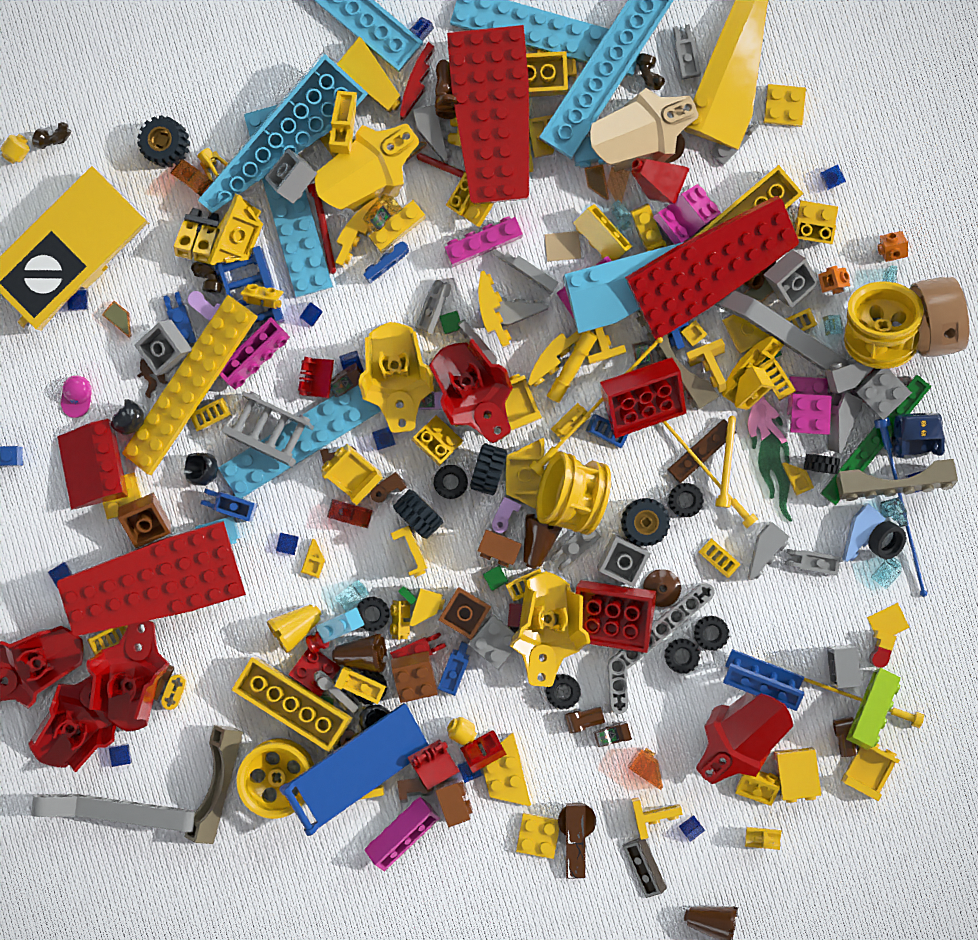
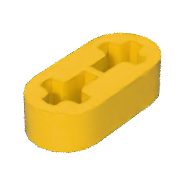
[161,674,187,710]

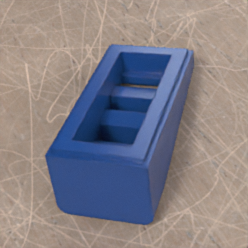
[585,414,628,448]

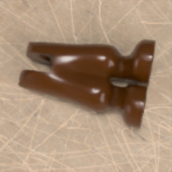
[435,59,457,120]

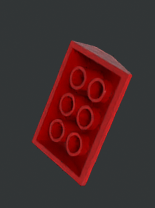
[600,357,687,438]
[57,419,128,510]
[576,580,656,653]

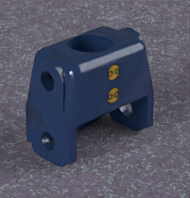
[892,412,945,458]

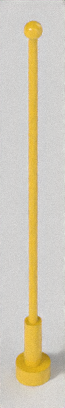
[529,337,663,476]
[662,421,758,529]
[803,677,924,728]

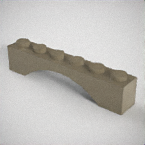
[636,310,719,410]
[836,459,958,501]
[184,725,243,844]

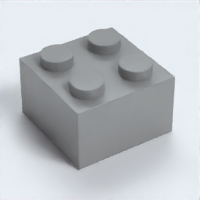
[265,148,317,204]
[763,249,820,308]
[134,320,192,376]
[854,368,912,420]
[597,533,651,588]
[468,614,515,669]
[827,645,863,688]

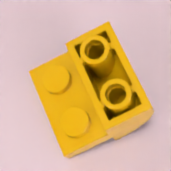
[446,172,494,227]
[794,200,838,245]
[411,415,464,466]

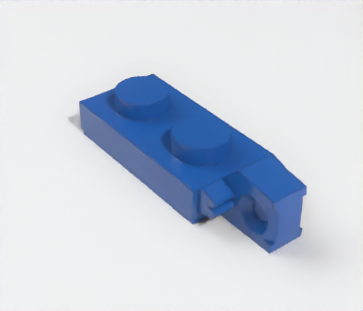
[437,641,470,696]

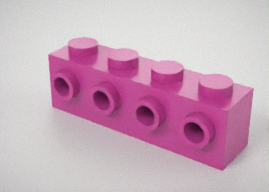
[445,216,523,267]
[219,317,290,390]
[364,796,440,872]

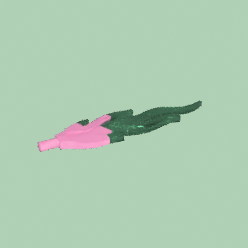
[747,396,792,522]

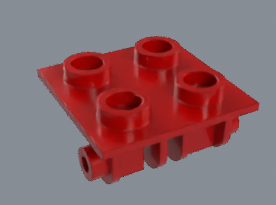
[298,357,334,398]
[288,648,341,697]
[407,739,460,790]

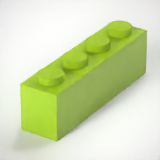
[846,667,901,750]

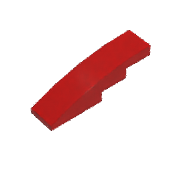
[400,42,435,121]

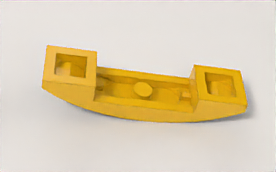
[721,336,784,403]

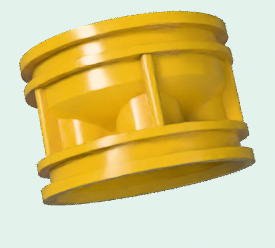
[844,281,924,369]
[536,451,611,535]
[237,738,314,819]

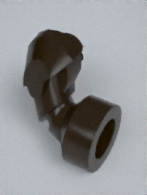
[636,53,665,90]
[32,122,72,149]
[191,261,222,293]

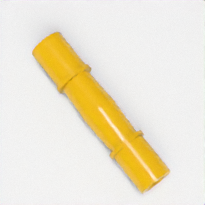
[546,331,598,403]

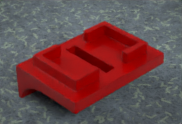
[460,730,507,773]

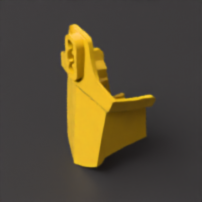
[315,124,419,212]
[359,322,434,433]
[509,571,590,687]

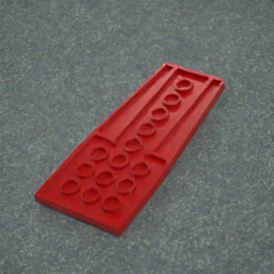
[447,25,529,205]
[625,196,799,341]
[57,521,246,636]

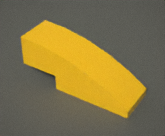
[329,91,357,154]

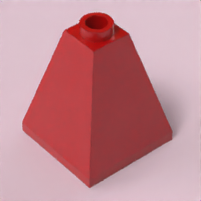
[631,158,690,204]

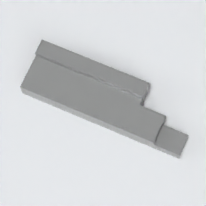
[493,249,559,294]

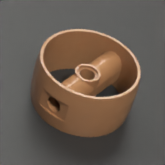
[909,277,969,357]

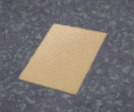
[545,231,581,262]

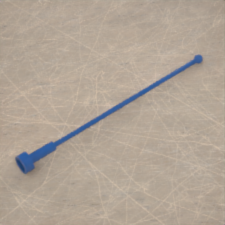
[874,417,928,597]

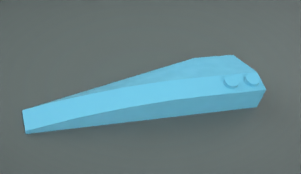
[198,53,368,213]
[563,242,684,334]

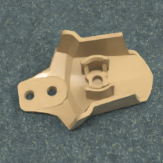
[590,88,699,172]

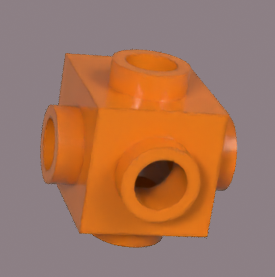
[877,231,908,262]
[818,266,850,295]

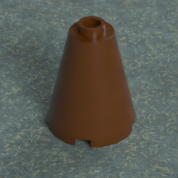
[523,513,562,569]
[332,634,387,673]
[684,906,738,940]

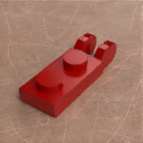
[390,632,446,659]

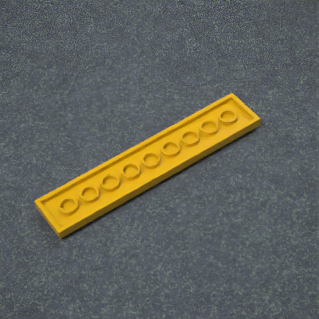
[122,295,258,475]

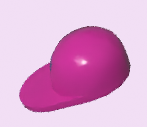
[61,375,92,418]

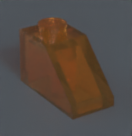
[170,159,213,196]
[627,747,663,790]

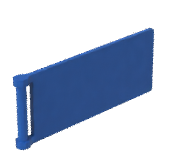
[279,703,429,836]

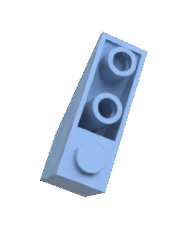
[842,503,886,562]

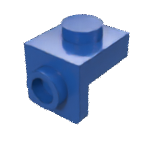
[668,322,689,351]

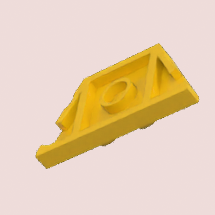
[207,193,263,265]
[506,438,544,509]
[483,732,531,806]

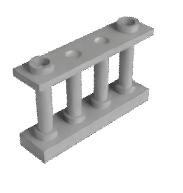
[222,391,314,468]

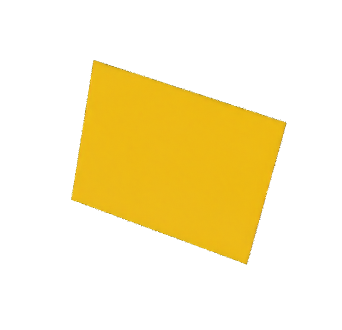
[867,603,910,639]

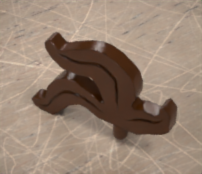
[137,358,168,398]

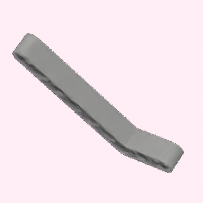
[714,290,848,372]
[608,583,715,714]
[31,794,195,832]

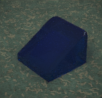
[339,351,364,373]

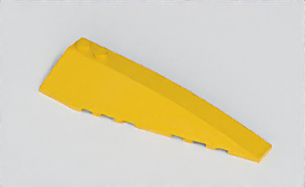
[684,0,768,150]

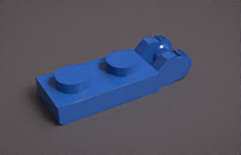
[363,241,409,284]
[163,291,197,345]

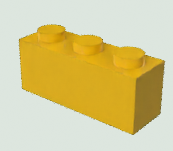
[368,200,426,254]
[573,204,633,261]

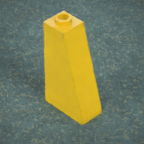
[337,36,402,113]

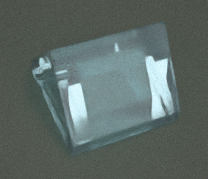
[823,315,843,336]

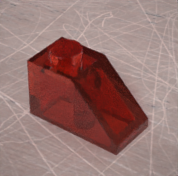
[327,499,373,529]

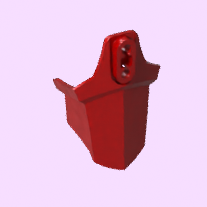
[429,339,513,443]
[86,621,170,732]
[0,626,84,709]
[28,675,116,772]
[696,692,794,784]

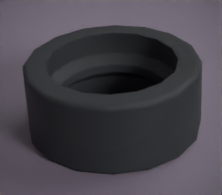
[868,521,907,560]

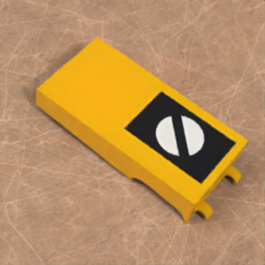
[0,166,150,331]

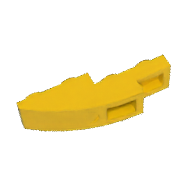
[335,197,383,268]
[630,203,667,252]
[478,270,512,348]
[528,331,583,387]

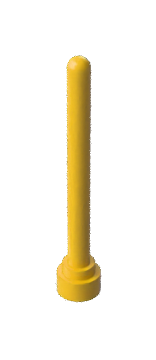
[715,416,736,508]

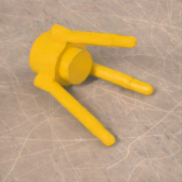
[197,148,228,184]

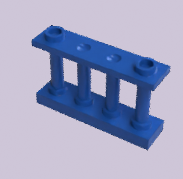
[214,246,285,323]
[723,649,804,711]

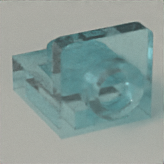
[611,200,632,231]
[882,266,897,283]
[880,497,908,527]
[871,558,902,589]
[335,579,369,612]

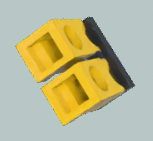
[173,208,220,264]

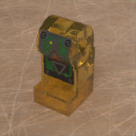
[363,194,402,232]

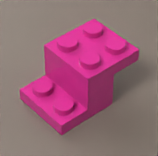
[653,184,721,244]
[787,376,832,435]

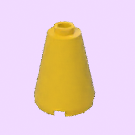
[267,604,322,653]

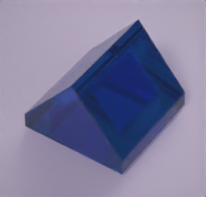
[410,17,434,41]
[299,302,323,327]
[679,815,706,842]

